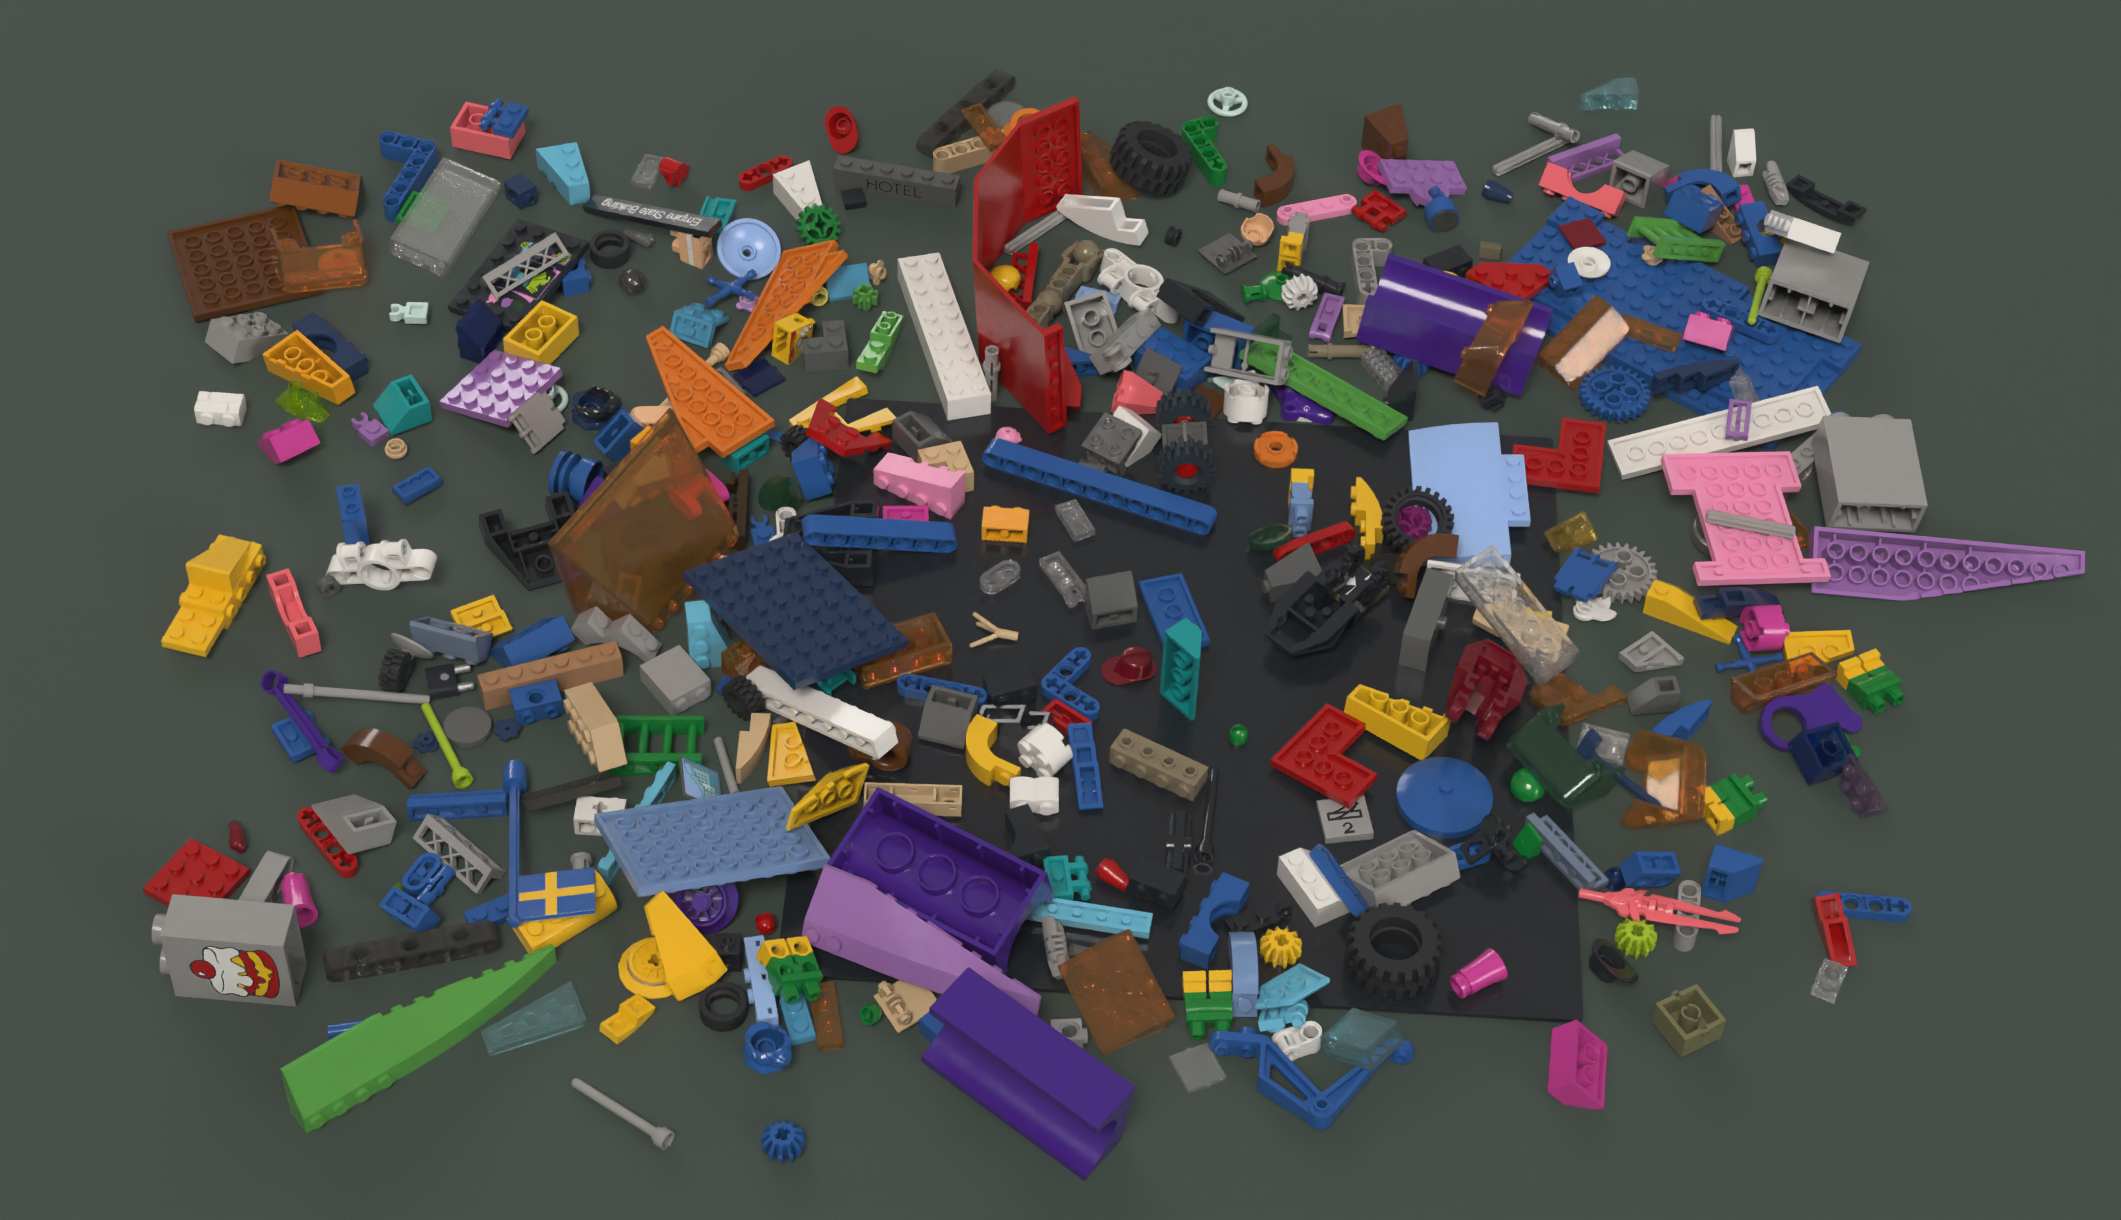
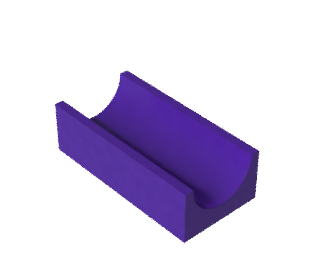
[1356,253,1554,397]
[827,787,1054,975]
[921,967,1135,1181]

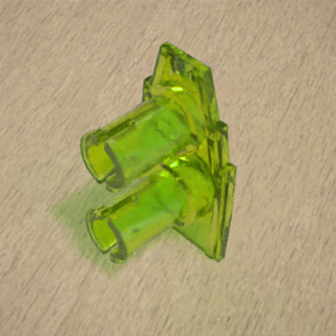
[275,380,330,424]

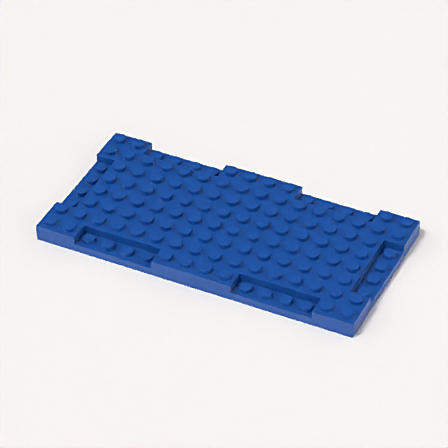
[1507,196,1862,452]

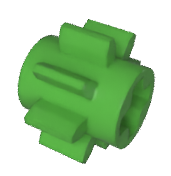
[852,284,878,311]

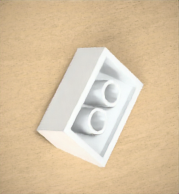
[1277,848,1350,927]

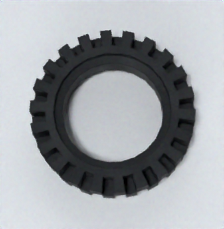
[1381,486,1454,554]

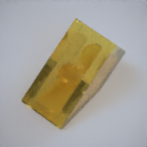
[1544,511,1598,552]

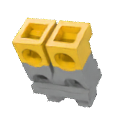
[1277,211,1310,271]

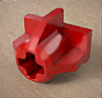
[658,156,690,187]

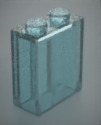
[1320,1008,1404,1071]

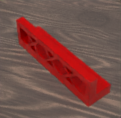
[1008,242,1039,311]

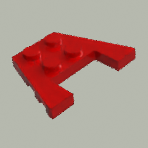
[806,398,893,457]

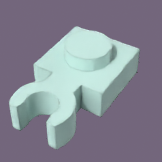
[389,302,429,324]

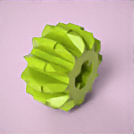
[1614,918,1658,959]

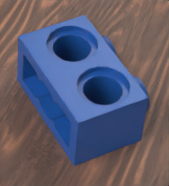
[1619,851,1682,887]
[379,886,441,940]

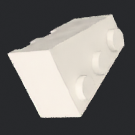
[773,160,822,226]

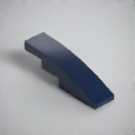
[1650,359,1740,395]

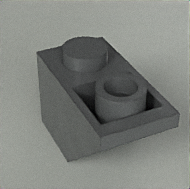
[1625,675,1681,715]

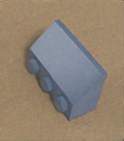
[409,616,493,665]

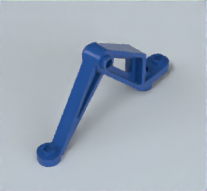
[1209,1027,1414,1130]

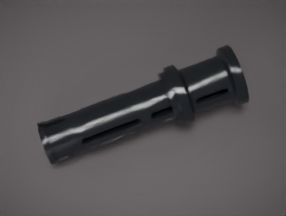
[1281,261,1346,296]

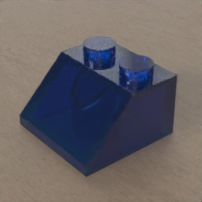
[1788,721,1859,786]

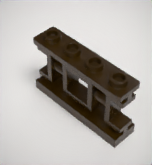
[686,469,749,551]

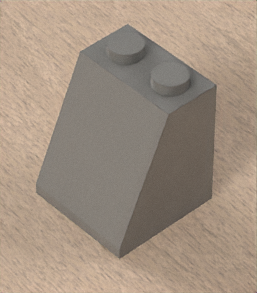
[1609,150,1670,208]

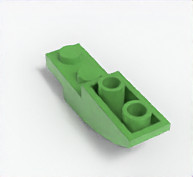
[856,311,904,373]

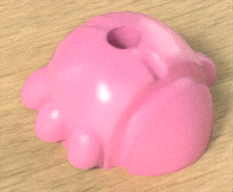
[995,427,1022,444]

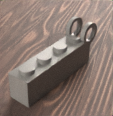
[1089,307,1161,375]

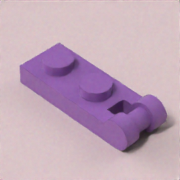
[1309,293,1345,343]

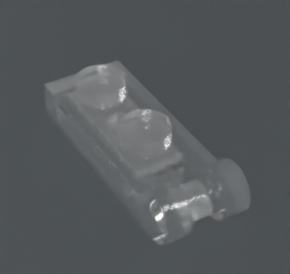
[1039,551,1086,608]

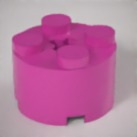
[1740,604,1790,652]

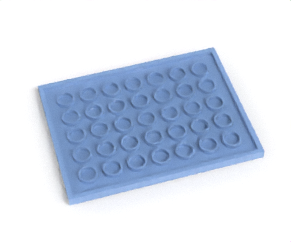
[594,786,830,897]

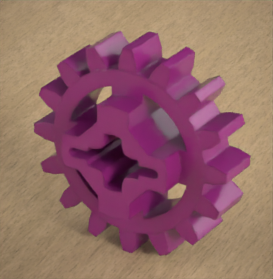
[1385,505,1432,543]

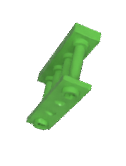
[1627,216,1726,263]

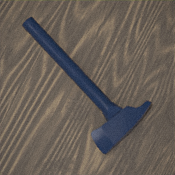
[1570,729,1663,811]

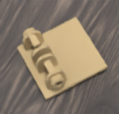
[873,980,937,1034]

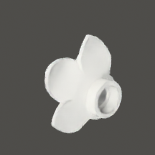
[1573,597,1617,621]

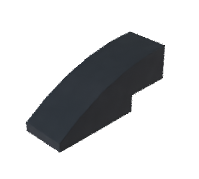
[979,705,1056,739]

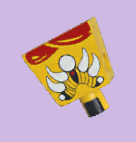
[771,313,817,365]

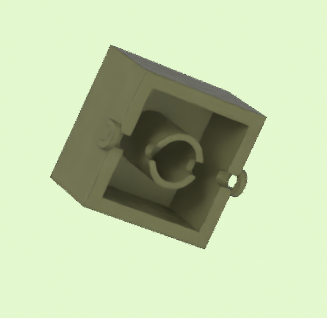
[1651,984,1727,1058]

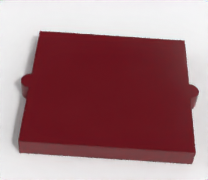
[1558,218,1607,250]

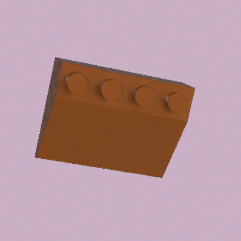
[269,159,361,218]

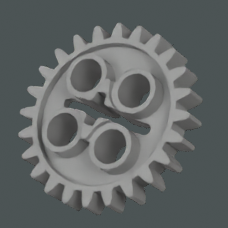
[1586,542,1657,604]

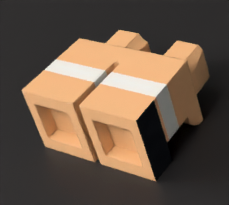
[670,230,713,269]

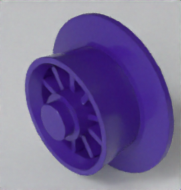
[668,882,738,934]

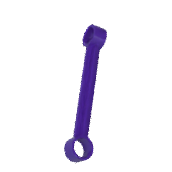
[261,670,345,773]

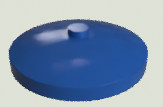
[1396,757,1493,839]

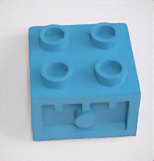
[670,303,730,348]

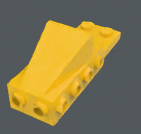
[161,534,266,657]

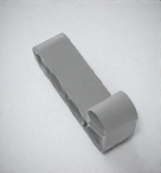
[1350,238,1392,305]

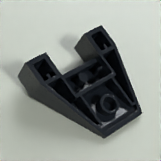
[479,490,574,591]
[783,500,881,586]

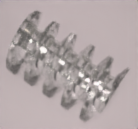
[1361,346,1402,391]

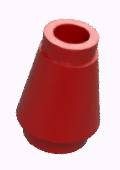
[1095,858,1129,892]

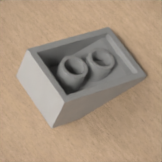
[1062,290,1118,354]

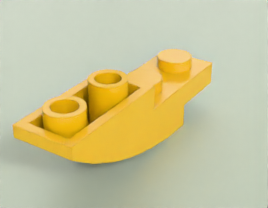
[1350,477,1383,560]

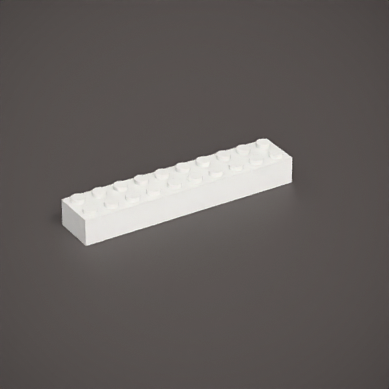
[898,253,991,421]

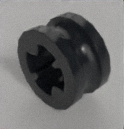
[1164,226,1182,247]

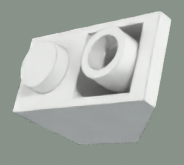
[1727,128,1756,177]

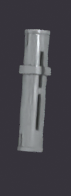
[1528,112,1580,143]
[983,345,1001,402]

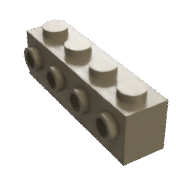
[1109,728,1209,801]

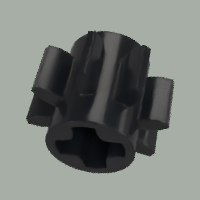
[1478,383,1506,412]

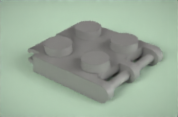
[507,392,566,454]

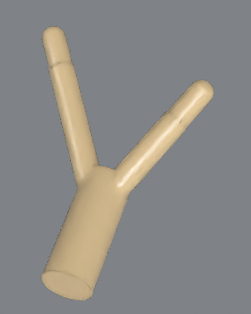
[969,612,1018,648]

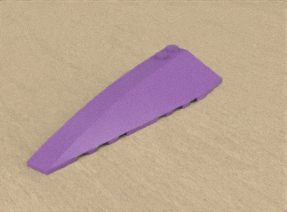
[802,864,1042,1016]

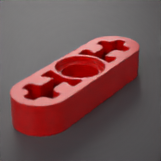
[738,155,793,191]

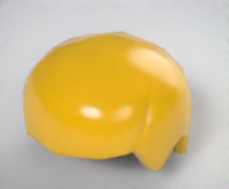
[990,265,1021,292]

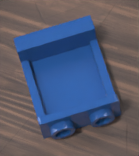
[336,483,370,547]

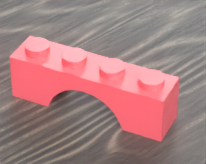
[1539,162,1628,219]
[266,568,322,658]

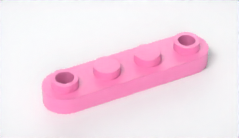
[1276,194,1357,226]

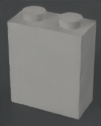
[639,645,712,716]

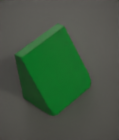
[1513,822,1543,859]

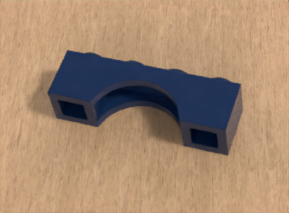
[292,312,368,382]

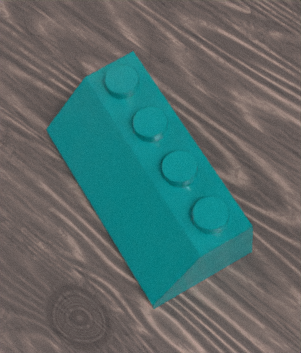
[1160,618,1202,721]

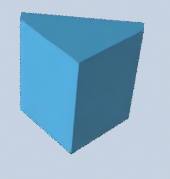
[824,263,870,302]

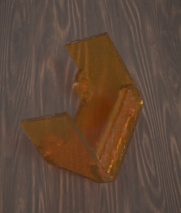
[270,219,368,293]
[1453,299,1534,397]

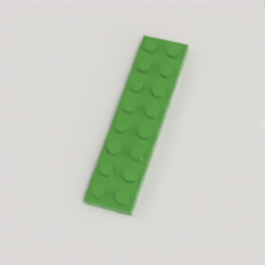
[1239,341,1408,440]

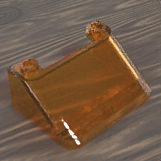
[1621,729,1707,829]

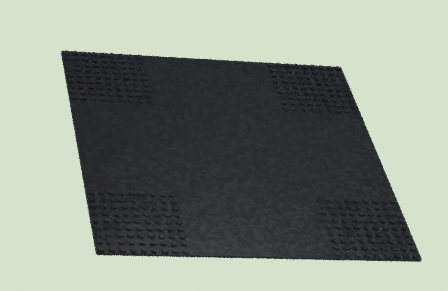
[780,398,1583,1023]

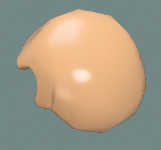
[1240,213,1274,246]

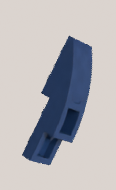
[1693,587,1784,620]

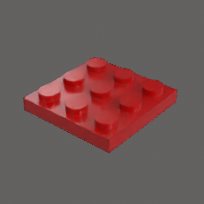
[143,838,251,907]

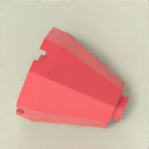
[1110,369,1163,414]

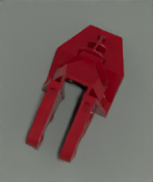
[1445,639,1528,741]

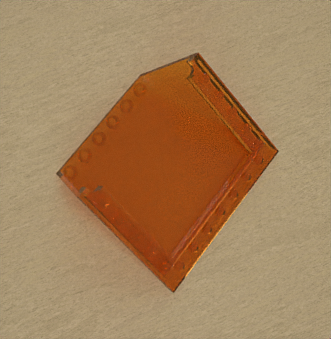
[548,408,739,635]

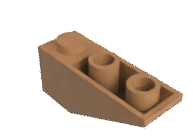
[1701,185,1741,245]

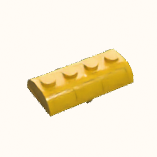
[506,870,617,953]

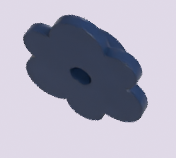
[494,718,522,741]
[412,731,439,754]

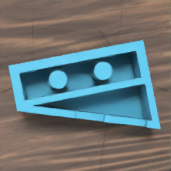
[536,142,591,205]
[685,600,737,669]

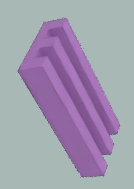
[1725,399,1752,441]

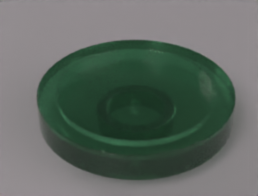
[1248,524,1294,550]

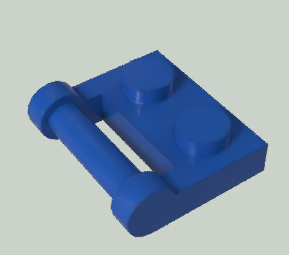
[271,710,332,763]

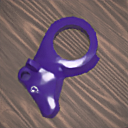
[1265,355,1334,425]
[1758,683,1863,754]

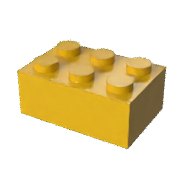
[503,300,579,365]

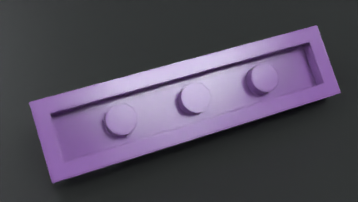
[1546,133,1624,183]

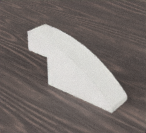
[1056,194,1149,246]

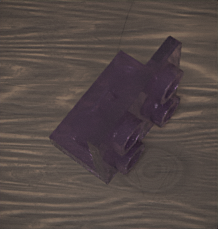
[1839,754,1889,820]

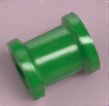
[1240,282,1266,304]

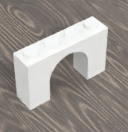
[1764,210,1841,253]

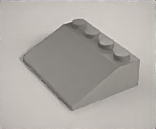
[1340,830,1461,908]

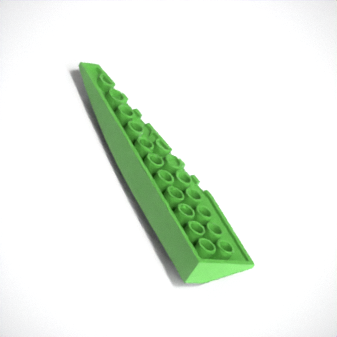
[280,944,557,1134]

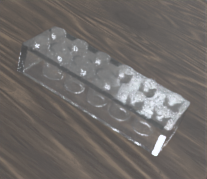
[1454,544,1580,686]

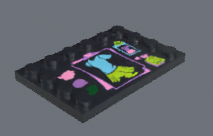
[448,219,590,332]

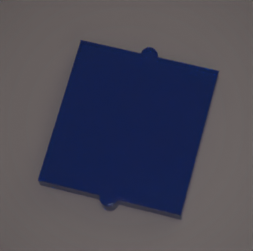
[733,358,786,398]

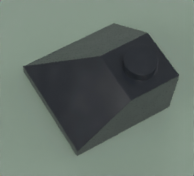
[1383,359,1417,421]

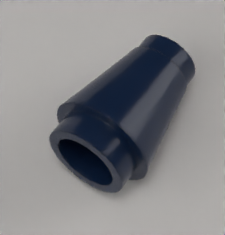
[1481,179,1514,204]

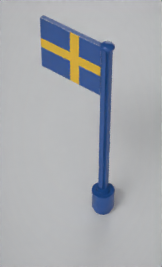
[502,760,596,928]

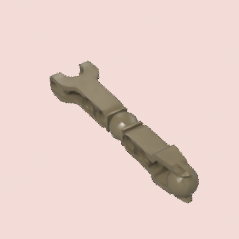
[1026,240,1105,329]

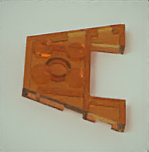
[1528,648,1627,726]

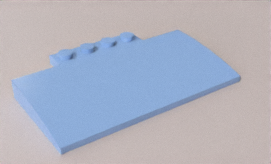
[1408,422,1531,566]

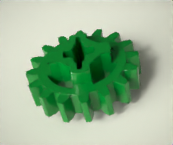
[795,203,841,246]

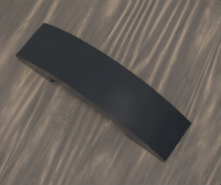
[1786,174,1867,222]

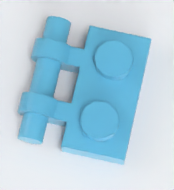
[1258,999,1309,1033]

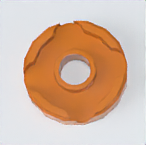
[1253,431,1298,468]

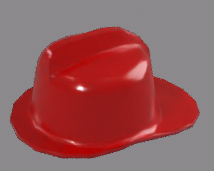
[824,106,858,154]

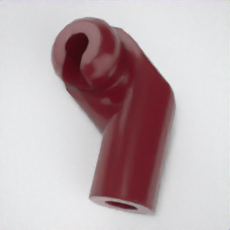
[228,820,247,853]

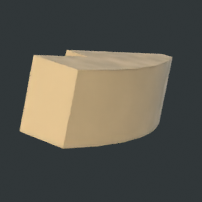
[736,713,771,784]

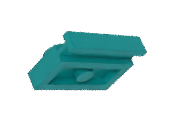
[699,196,737,233]

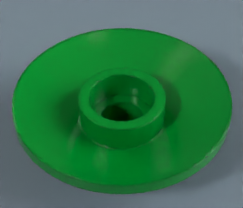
[1260,271,1293,302]

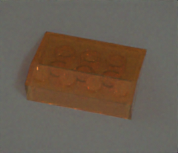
[1058,929,1175,1055]

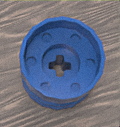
[548,450,604,503]

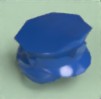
[742,1022,792,1075]

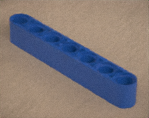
[801,514,958,553]

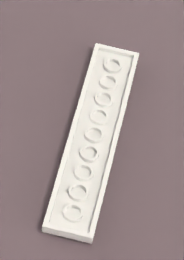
[1607,386,1831,480]

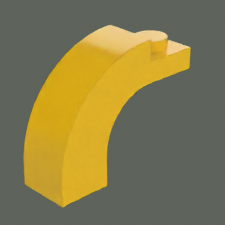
[965,714,1021,787]

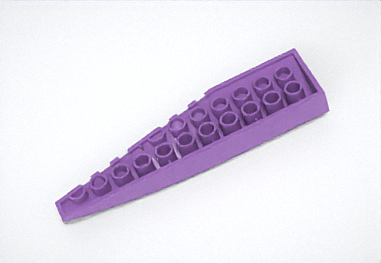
[1807,526,2085,602]

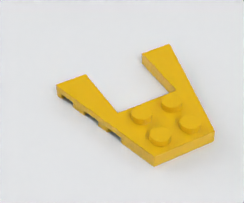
[789,376,896,433]

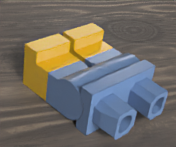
[1287,468,1314,538]

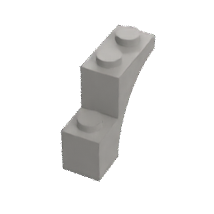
[570,606,662,662]

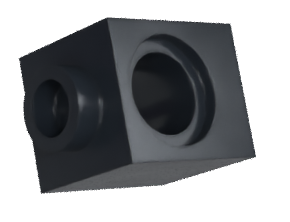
[715,933,742,972]

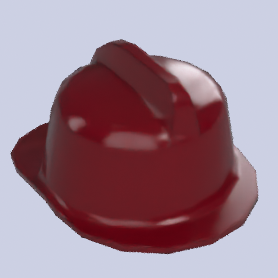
[1101,646,1157,685]

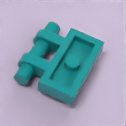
[1043,855,1092,901]

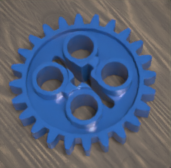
[1579,365,1651,423]

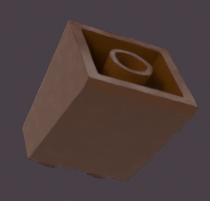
[1361,103,1408,160]

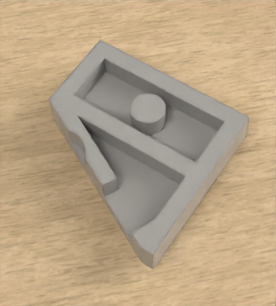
[1618,631,1684,672]

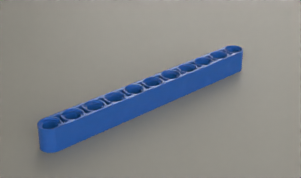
[982,438,1218,535]

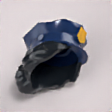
[571,385,622,430]

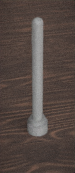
[571,1078,675,1150]

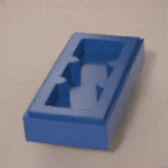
[392,466,443,505]

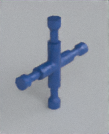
[705,269,757,307]
[1715,634,1783,692]

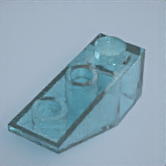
[1576,78,1640,111]

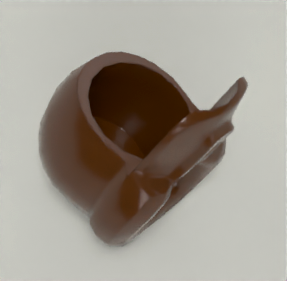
[849,720,913,771]

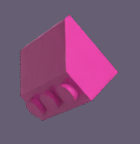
[1547,1019,1608,1110]

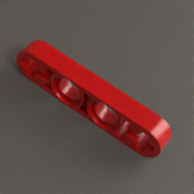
[1273,521,1356,562]
[297,807,359,878]

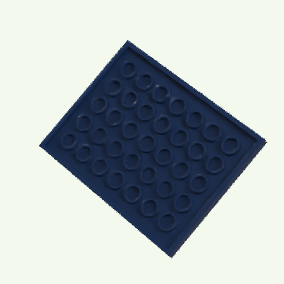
[682,532,909,690]

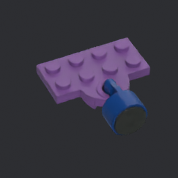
[1377,159,1467,232]

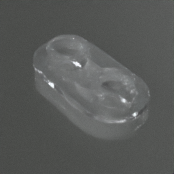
[980,560,1020,594]

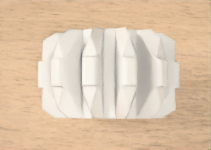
[1281,274,1318,311]

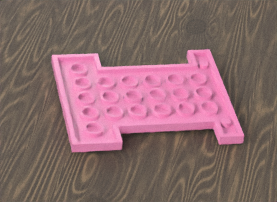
[1660,451,1831,586]

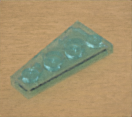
[481,981,588,1057]

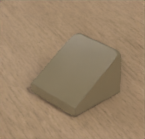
[1478,241,1501,260]

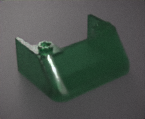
[1506,703,1627,808]

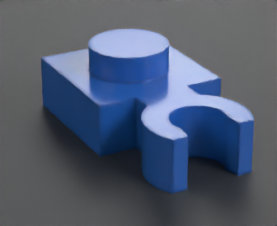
[750,515,775,546]

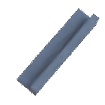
[1524,813,1609,891]

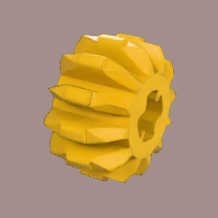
[1260,926,1302,969]

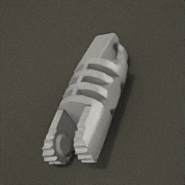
[1762,160,1789,206]
[1042,915,1070,980]

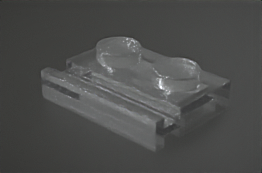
[1577,723,1630,765]

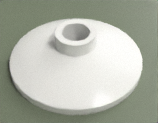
[1567,247,1610,278]

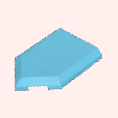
[1255,963,1330,1010]

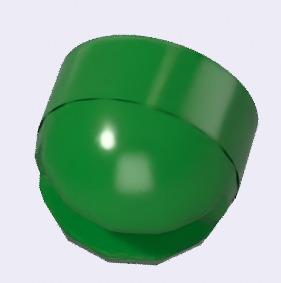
[1229,724,1248,746]
[860,1004,882,1026]

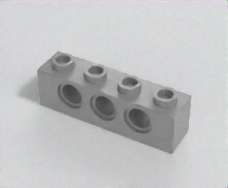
[1782,432,1817,500]

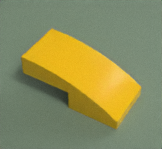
[599,993,656,1044]

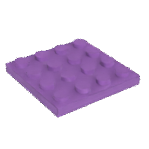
[439,350,563,428]

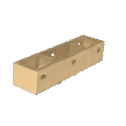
[864,782,962,817]

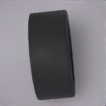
[589,230,630,269]
[698,982,748,1032]

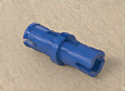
[415,864,456,907]

